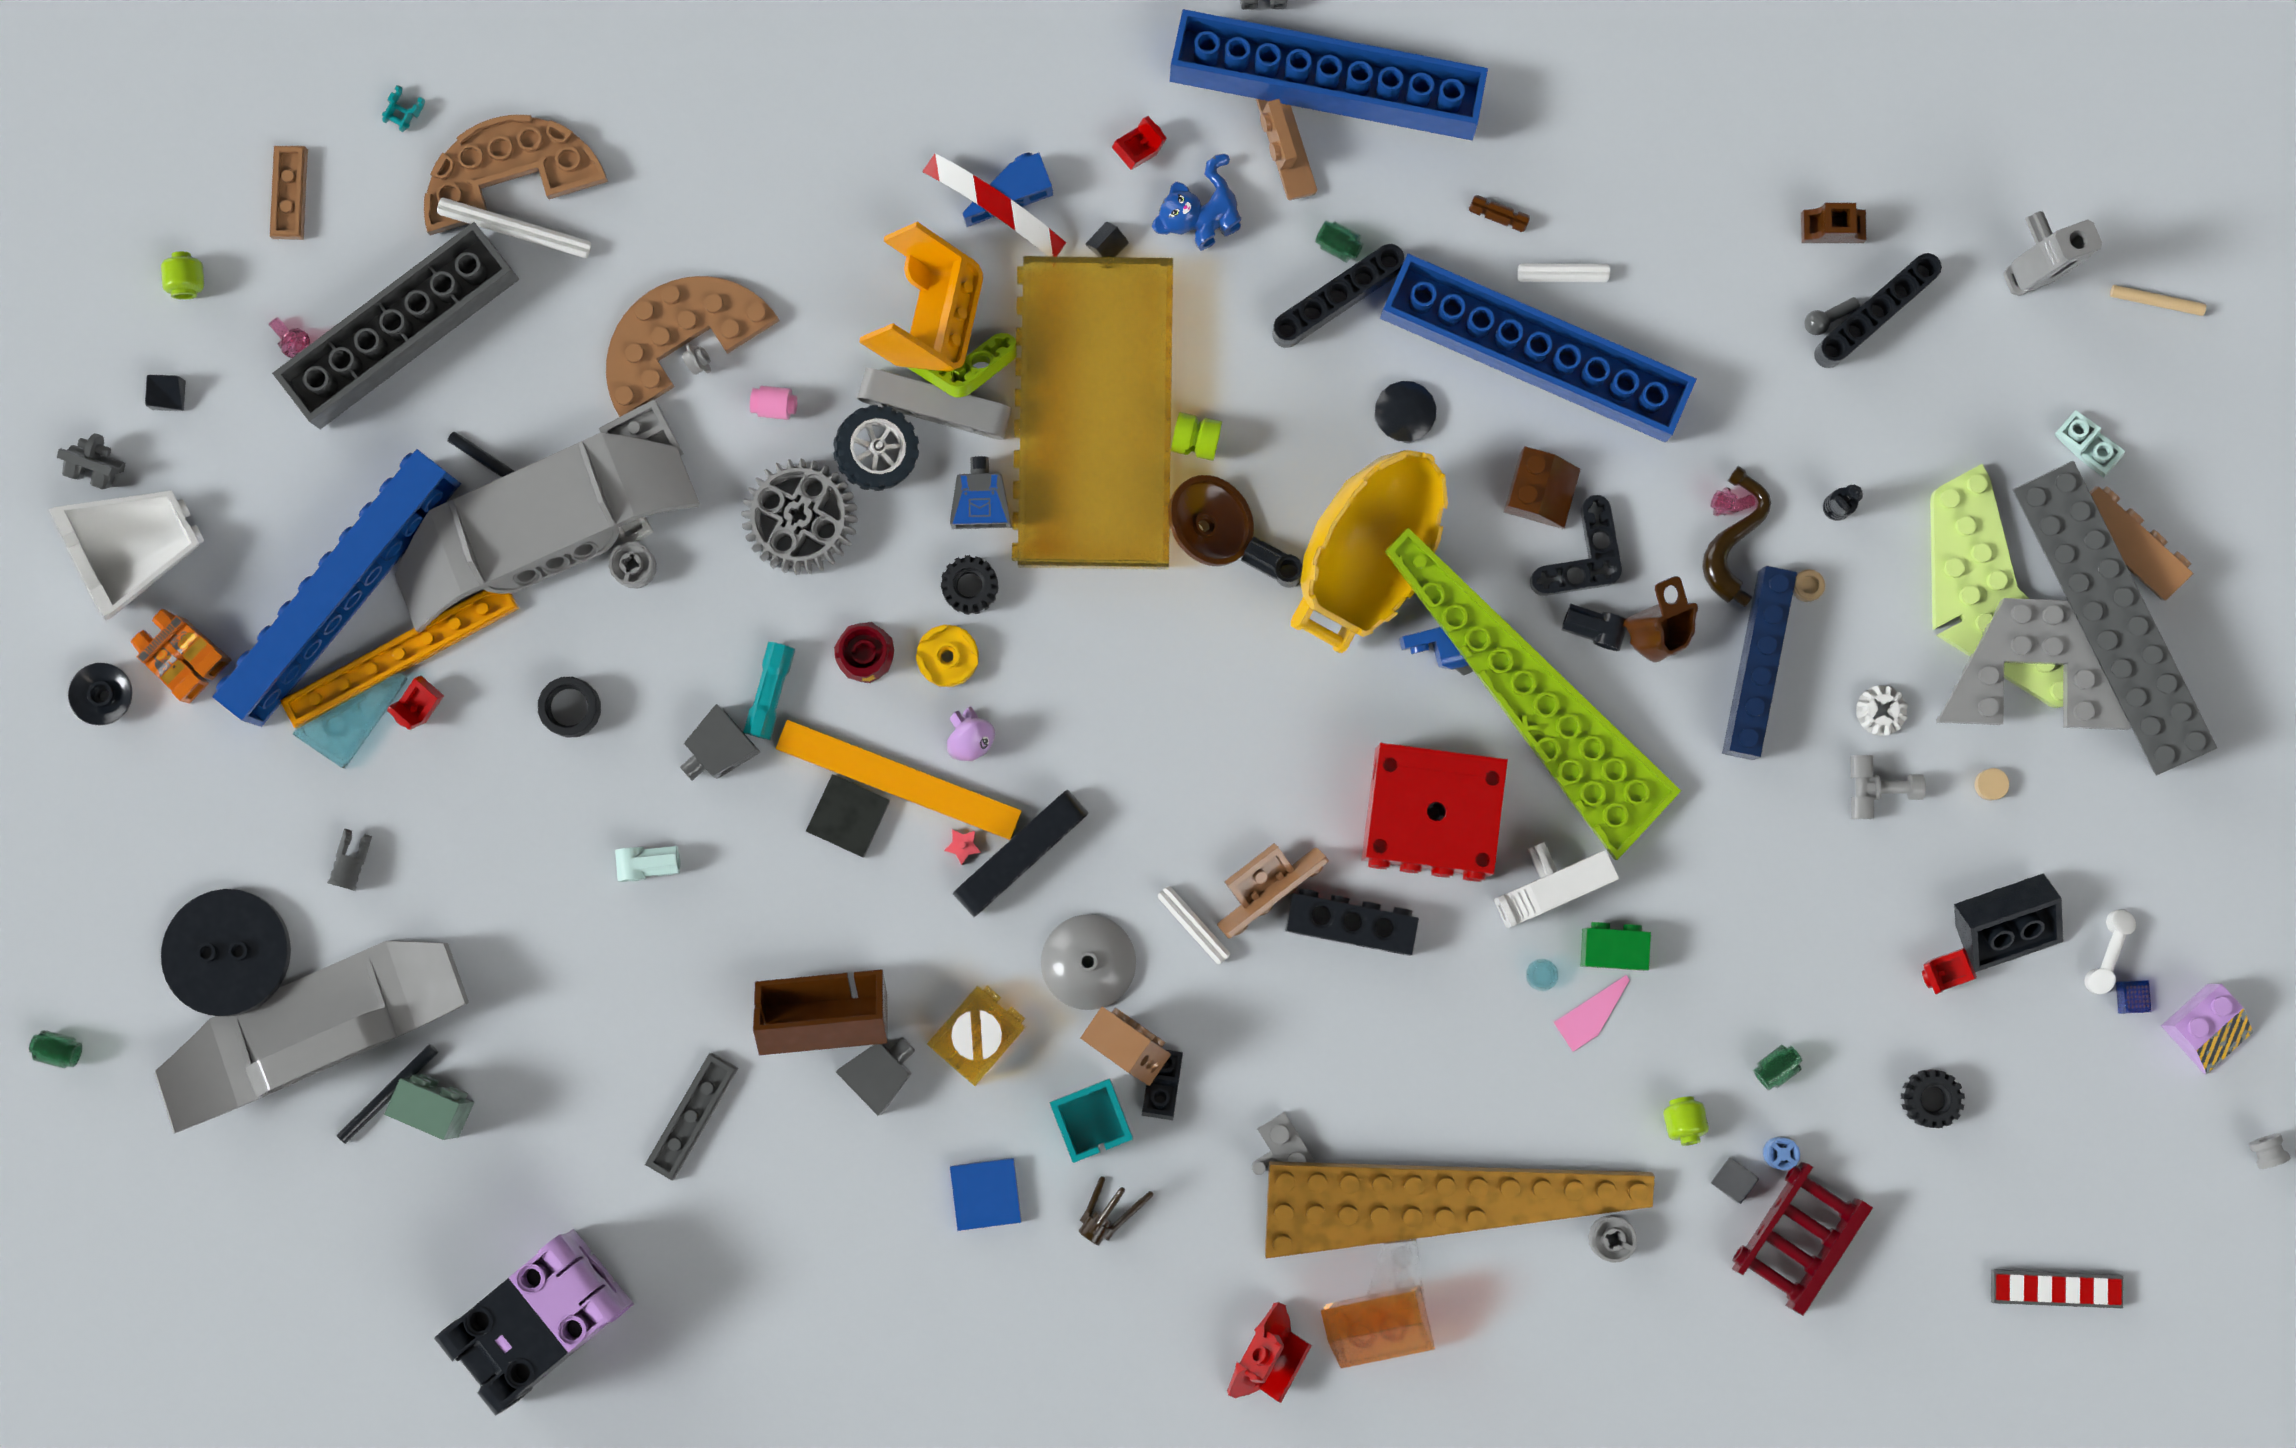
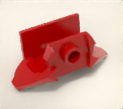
[1227,1302,1312,1403]

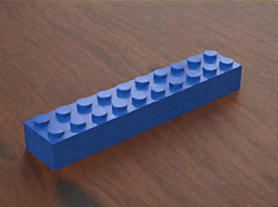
[1169,9,1488,141]
[1380,254,1697,443]
[212,449,461,727]

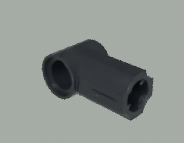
[1241,537,1303,588]
[1561,604,1627,651]

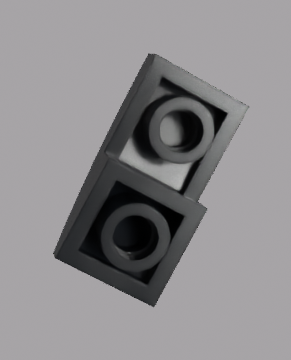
[1141,1050,1183,1121]

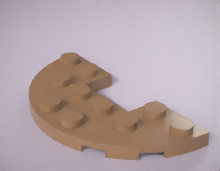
[424,115,608,236]
[606,276,780,417]

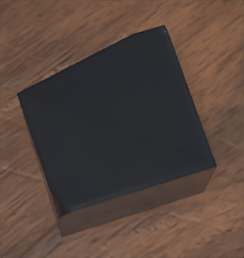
[145,375,186,411]

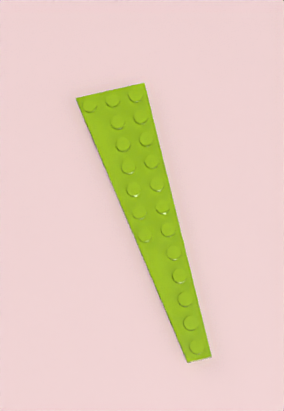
[1385,528,1681,860]

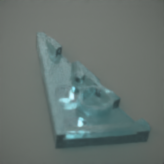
[292,672,408,769]

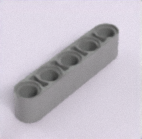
[857,368,1012,440]

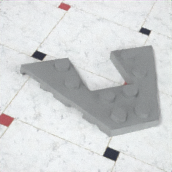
[1936,598,2131,730]

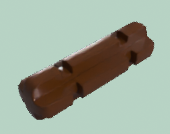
[1469,195,1530,232]

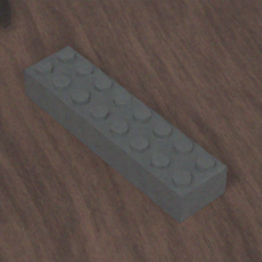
[272,222,520,430]

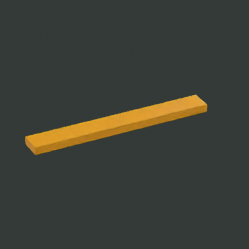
[280,590,520,729]
[775,720,1022,840]

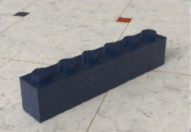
[1722,566,1797,760]

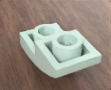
[2055,410,2125,478]

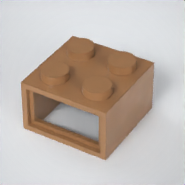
[1080,1006,1171,1086]

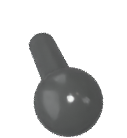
[1804,297,1860,335]

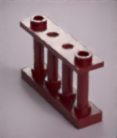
[1732,1162,1873,1316]

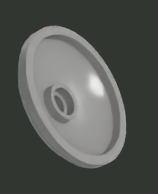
[1041,915,1136,1010]

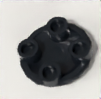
[1374,381,1437,444]

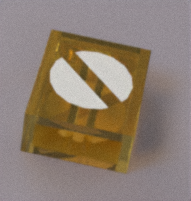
[927,985,1027,1086]

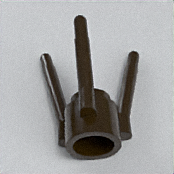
[1079,1176,1153,1246]

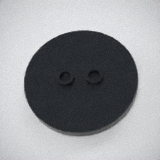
[161,889,291,1017]

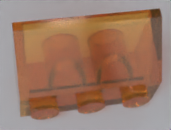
[1321,1285,1435,1368]

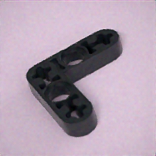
[1530,495,1622,596]

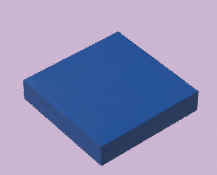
[950,1158,1022,1231]

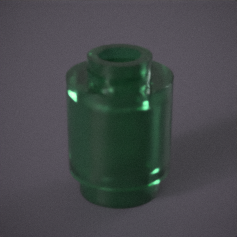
[1315,220,1364,263]
[29,1030,82,1069]
[1753,1044,1803,1091]

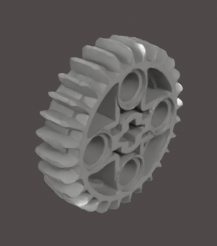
[741,458,858,575]

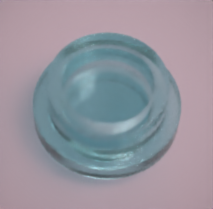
[1526,959,1558,991]

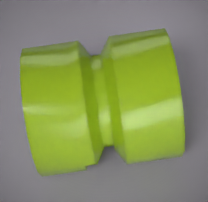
[1171,412,1222,461]

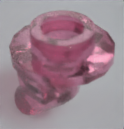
[268,317,310,358]
[1710,487,1755,517]

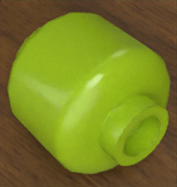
[161,251,204,300]
[1663,1096,1709,1146]

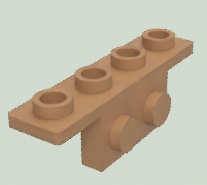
[1256,99,1317,201]
[1217,843,1329,939]

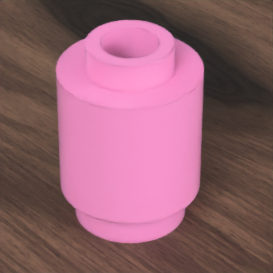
[750,386,797,420]

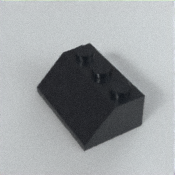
[1954,873,2063,972]

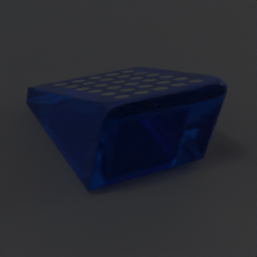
[2116,980,2152,1014]

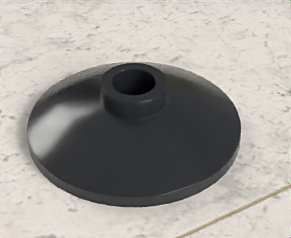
[68,663,132,726]

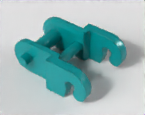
[382,85,425,132]

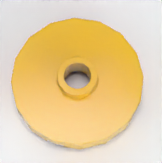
[916,624,979,688]

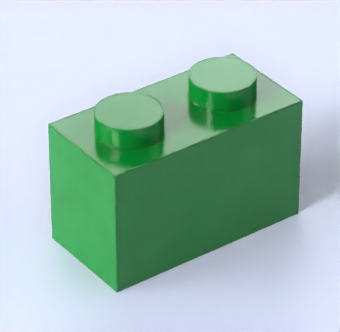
[1580,922,1651,971]

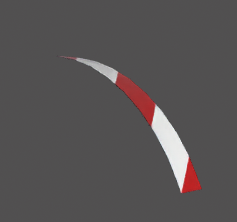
[922,154,1067,261]

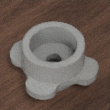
[682,344,711,375]

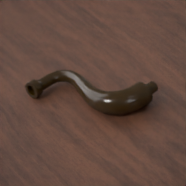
[1702,466,1771,607]

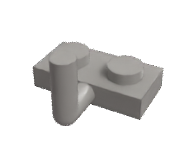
[1252,1112,1316,1175]

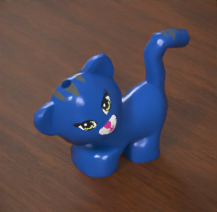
[1152,154,1242,251]

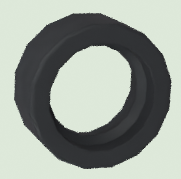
[538,677,601,738]

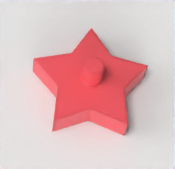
[944,829,981,865]

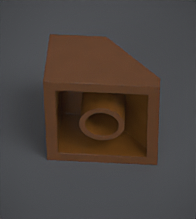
[1503,446,1581,529]

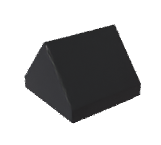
[1085,222,1129,265]

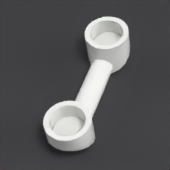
[2084,909,2136,994]

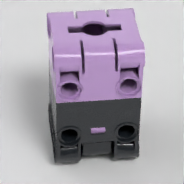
[434,1229,634,1416]

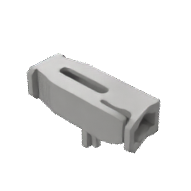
[2003,211,2102,296]

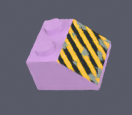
[2161,984,2253,1074]

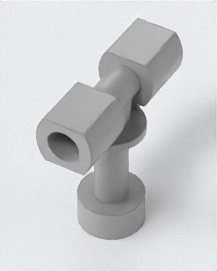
[1850,755,1926,819]

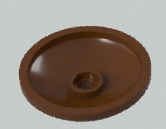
[1168,475,1254,566]

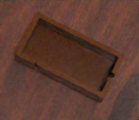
[753,969,888,1056]

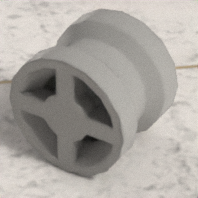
[2249,1133,2291,1169]

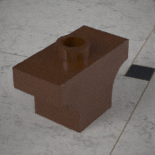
[1801,203,1867,243]

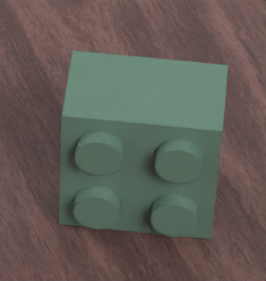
[384,1074,475,1140]

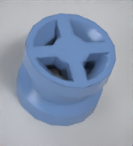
[1763,1137,1800,1170]

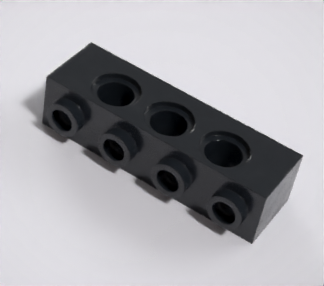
[1285,889,1419,956]

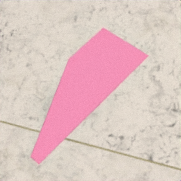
[1554,975,1630,1051]

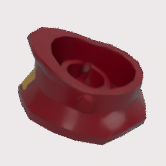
[834,622,894,683]

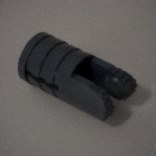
[1823,484,1863,521]

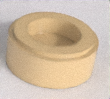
[1793,569,1825,602]
[1975,768,2009,801]

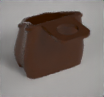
[1624,576,1698,663]

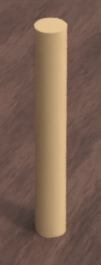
[2110,285,2206,316]

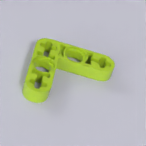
[907,333,1017,398]

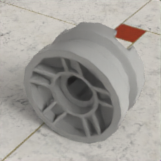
[608,542,657,588]
[1588,1215,1637,1263]

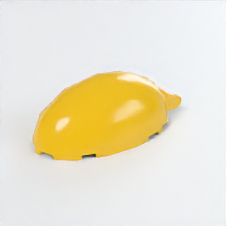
[1291,450,1448,653]

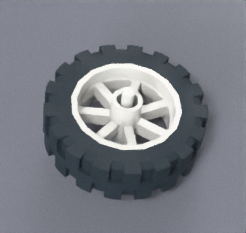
[833,405,919,491]

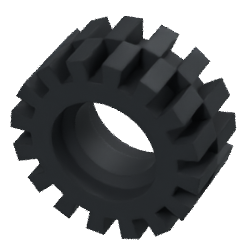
[941,555,999,615]
[1901,1070,1965,1128]

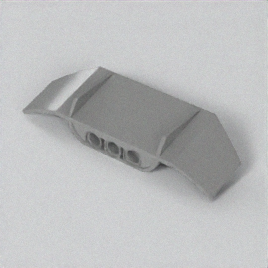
[395,432,700,632]
[154,941,469,1134]

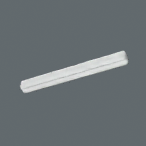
[437,198,591,258]

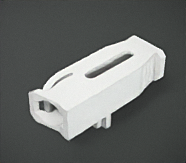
[1494,842,1619,928]

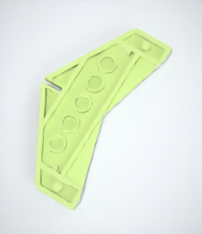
[1930,464,2064,708]

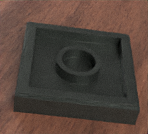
[806,774,890,858]

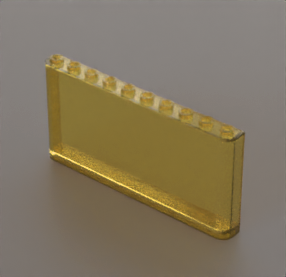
[1012,256,1173,570]

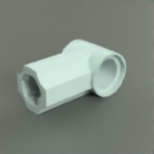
[615,846,681,882]

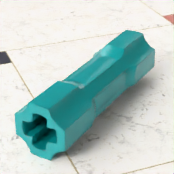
[743,641,796,740]

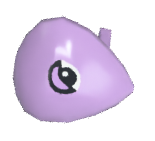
[947,707,995,761]

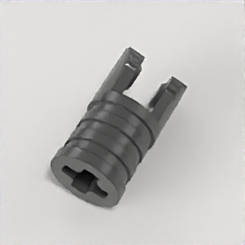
[327,828,372,891]

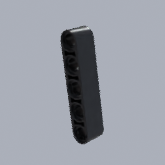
[1272,244,1404,348]
[1814,253,1942,368]
[953,790,1089,917]

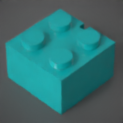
[1049,1078,1133,1163]

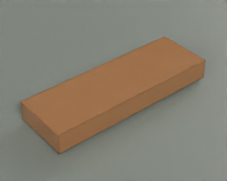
[270,146,308,240]

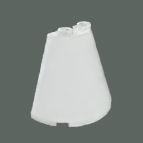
[49,490,204,621]

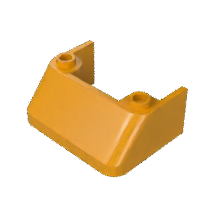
[859,222,983,372]

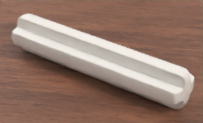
[1517,263,1610,282]
[1158,886,1230,964]

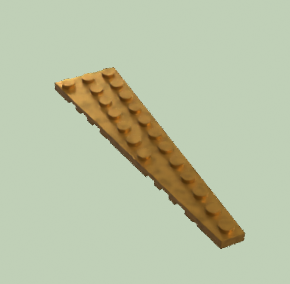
[1265,1161,1655,1259]

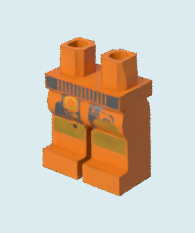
[131,609,232,704]

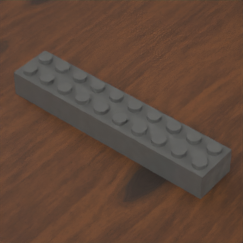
[2012,461,2217,776]

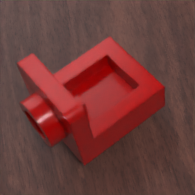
[1112,116,1167,170]
[387,675,444,730]
[1922,947,1977,994]

